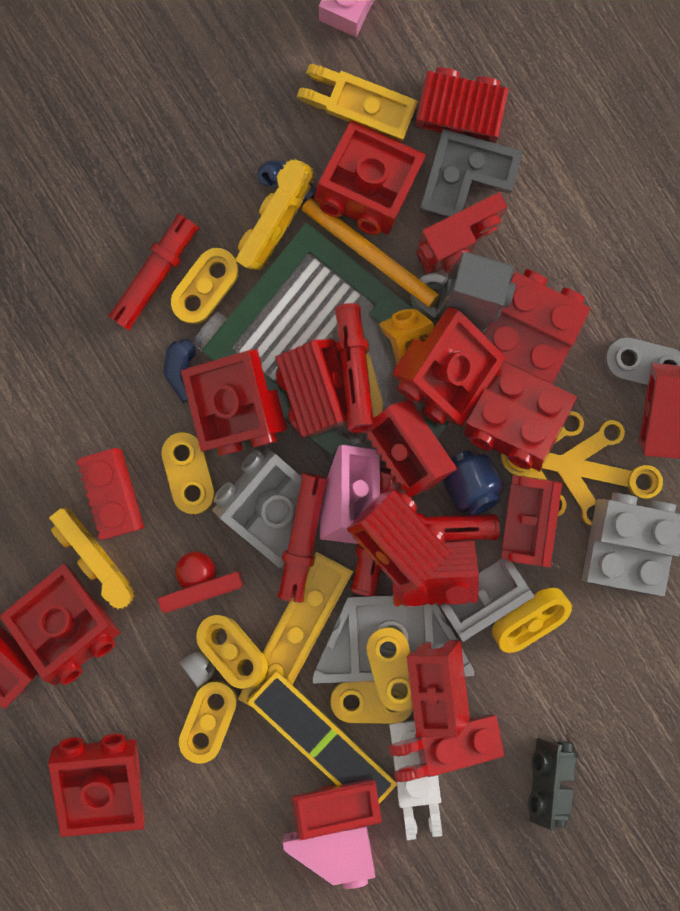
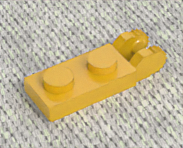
[296,64,418,143]
[235,159,315,271]
[49,507,136,610]

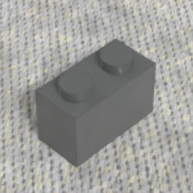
[434,251,515,333]

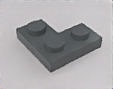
[420,129,523,219]

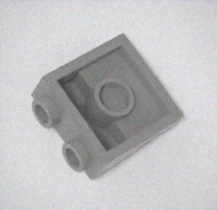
[212,447,320,568]
[581,493,680,597]

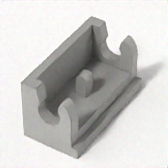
[438,558,535,642]

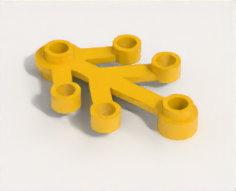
[501,411,663,526]

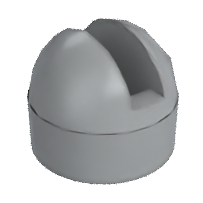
[178,651,215,689]

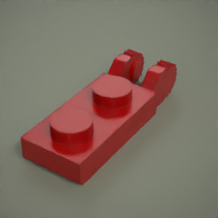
[389,715,505,782]

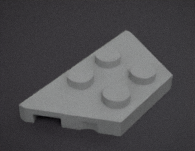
[312,595,474,684]

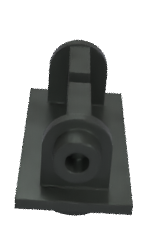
[528,738,577,830]

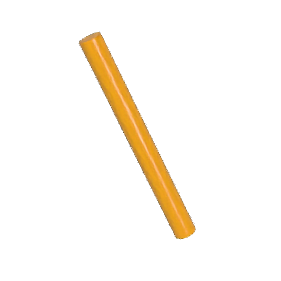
[302,198,440,308]

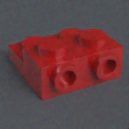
[313,120,426,235]
[416,192,508,274]
[484,269,591,385]
[392,307,506,427]
[181,349,287,456]
[464,362,578,472]
[0,563,121,686]
[48,733,145,837]

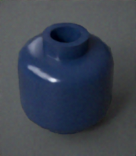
[442,451,504,516]

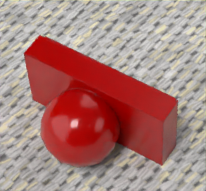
[157,551,245,613]
[291,779,382,840]

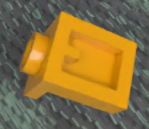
[379,309,434,365]

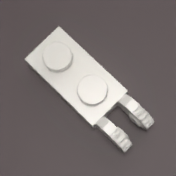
[389,719,442,840]

